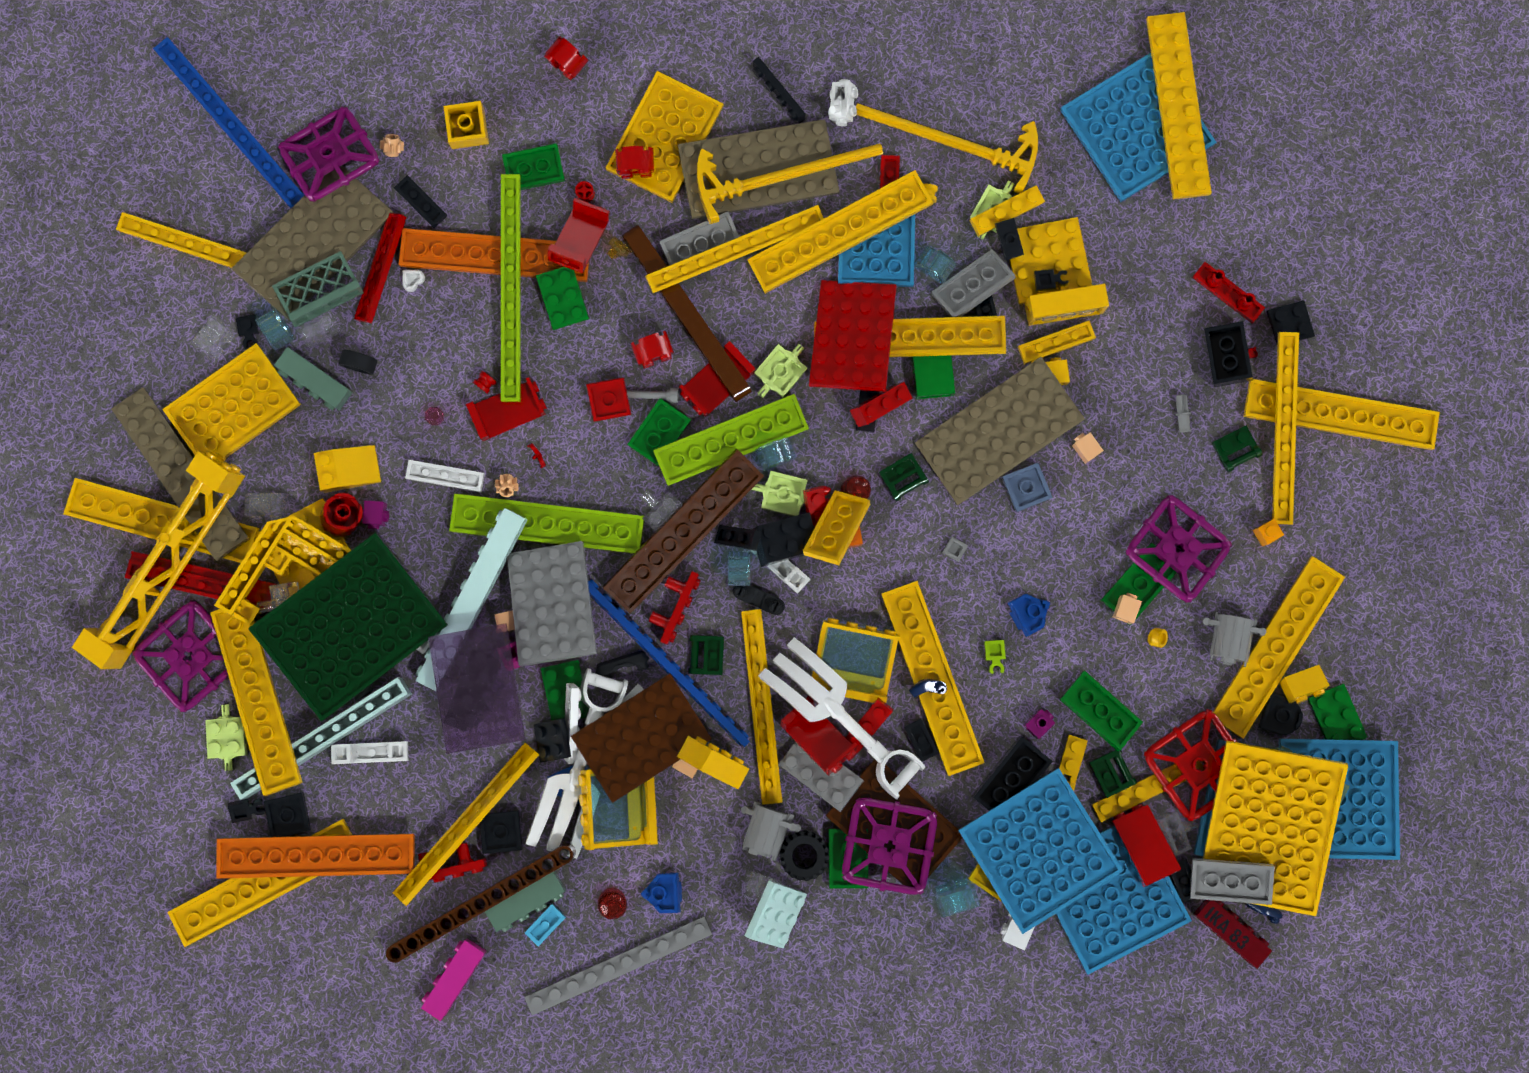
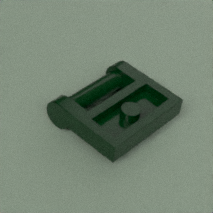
[1212,425,1263,473]
[879,453,929,502]
[688,635,724,675]
[1088,750,1137,798]

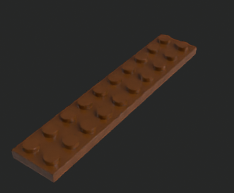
[602,449,764,614]

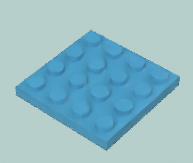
[838,209,915,287]

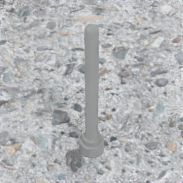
[627,388,679,403]

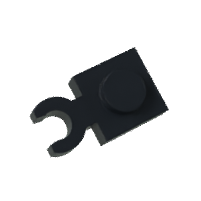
[1033,269,1069,292]
[236,314,259,349]
[228,799,265,823]

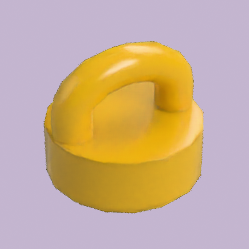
[1147,628,1168,648]

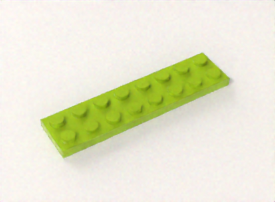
[653,394,809,486]

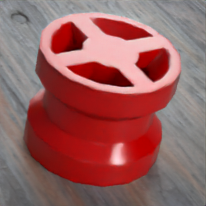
[575,181,595,202]
[473,371,497,394]

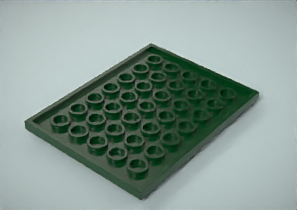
[248,532,448,722]

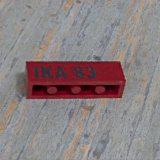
[1193,900,1272,969]

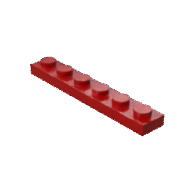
[354,213,407,324]

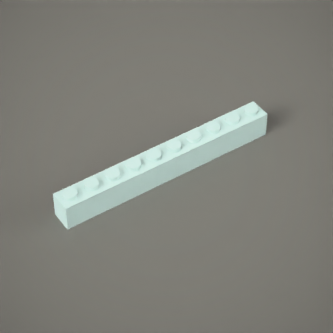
[416,508,528,691]
[230,677,412,800]

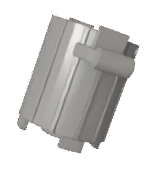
[1203,612,1266,667]
[741,801,801,861]

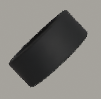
[338,349,377,375]

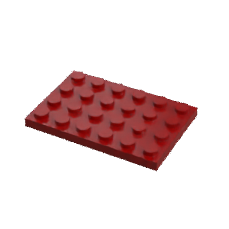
[809,280,897,392]

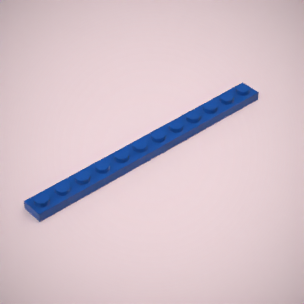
[153,37,304,208]
[588,579,750,748]

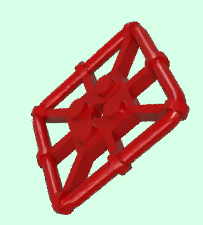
[1144,709,1238,821]

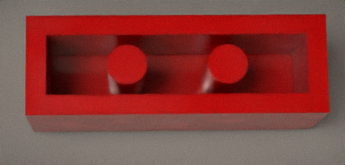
[849,382,913,427]

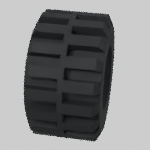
[780,830,829,881]

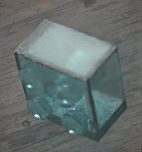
[932,878,980,918]

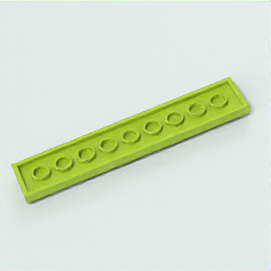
[449,494,645,554]

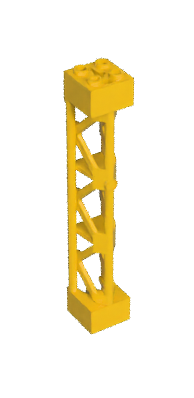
[71,451,245,669]

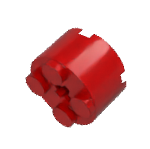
[544,36,589,81]
[615,146,654,179]
[631,331,674,369]
[320,493,363,536]

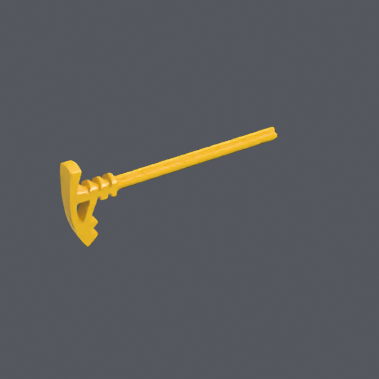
[856,103,1038,194]
[697,143,883,224]

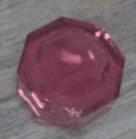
[425,407,444,426]

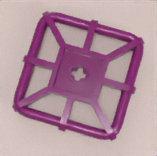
[278,107,380,202]
[1126,495,1232,603]
[132,601,229,712]
[842,798,937,895]

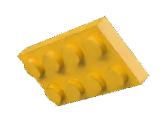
[803,490,870,565]

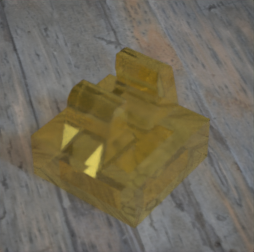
[607,237,632,259]

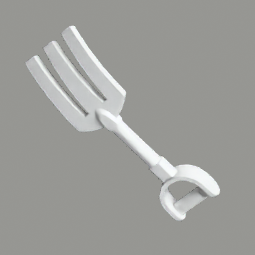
[758,637,925,799]
[526,668,628,859]

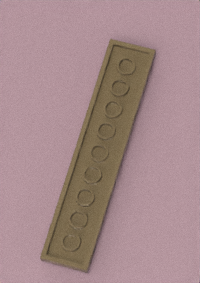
[111,387,249,561]

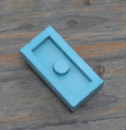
[525,903,566,947]

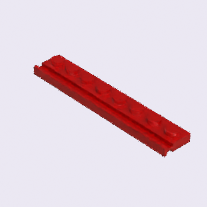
[125,551,281,611]

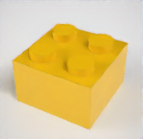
[443,101,489,149]

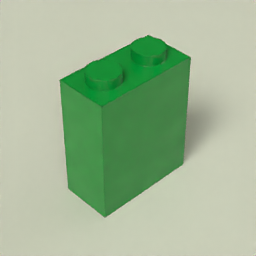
[912,355,955,400]

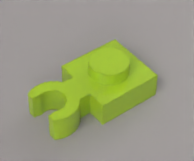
[984,640,1006,674]

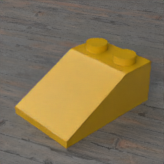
[314,445,381,493]

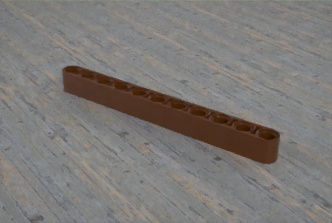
[622,225,752,402]
[386,843,576,963]

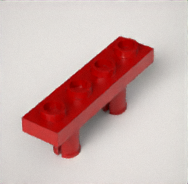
[1192,262,1265,323]
[649,571,701,645]
[418,842,488,885]

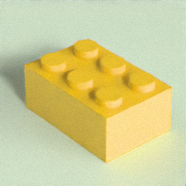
[677,736,749,790]

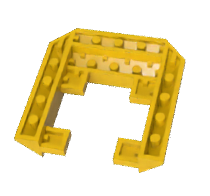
[214,516,352,626]

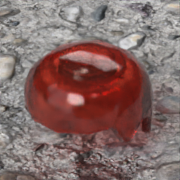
[840,475,871,499]
[597,887,627,920]

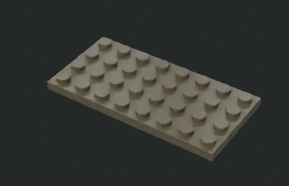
[678,119,840,219]
[231,166,394,321]
[915,357,1085,506]

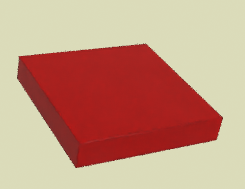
[586,377,631,422]

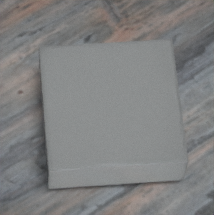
[942,536,968,563]

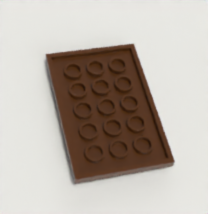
[570,674,712,803]
[825,759,962,887]

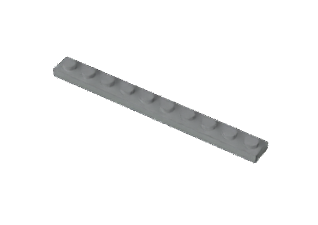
[524,916,712,1015]

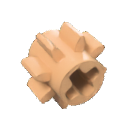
[380,134,404,157]
[495,474,519,497]

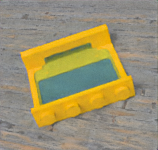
[812,618,900,703]
[578,769,658,850]

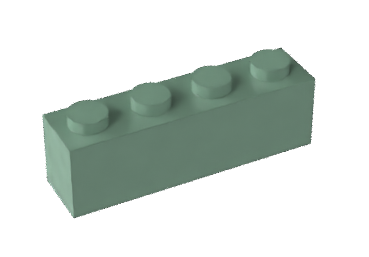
[274,347,353,411]
[485,871,566,933]

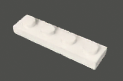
[405,460,485,492]
[564,683,581,764]

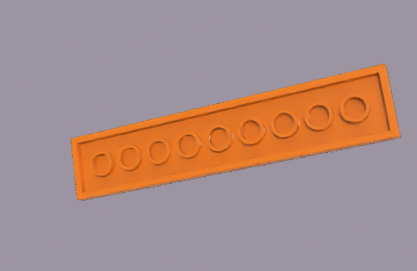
[399,228,590,282]
[216,833,415,879]

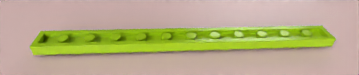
[501,174,521,402]

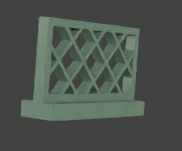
[272,251,363,328]

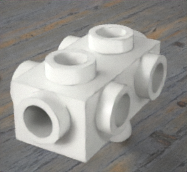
[828,79,858,126]

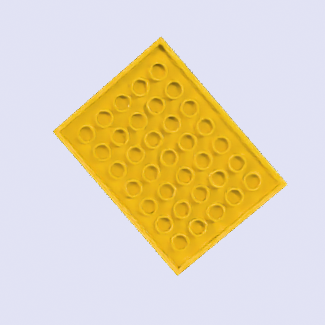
[1203,740,1348,916]

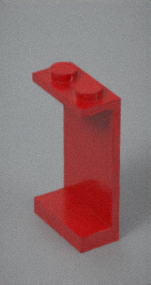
[548,198,610,274]
[679,341,756,417]
[466,377,547,441]
[780,696,858,776]
[1111,804,1181,888]

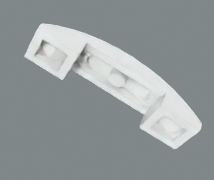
[750,550,811,594]
[331,741,409,764]

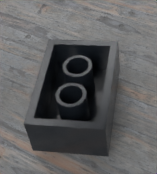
[1204,321,1253,387]
[752,512,815,567]

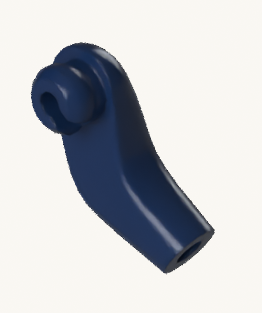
[909,679,947,698]
[1247,903,1283,924]

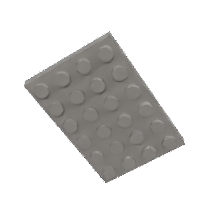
[507,541,597,667]

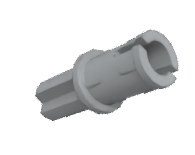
[1175,394,1191,433]

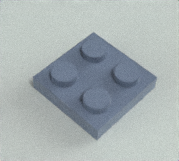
[1002,463,1053,513]

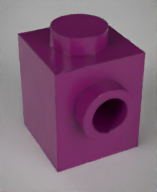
[362,500,389,530]
[1023,709,1055,739]

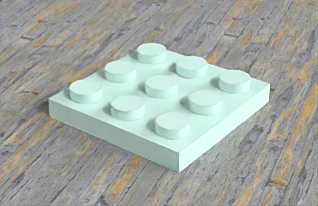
[744,881,807,948]

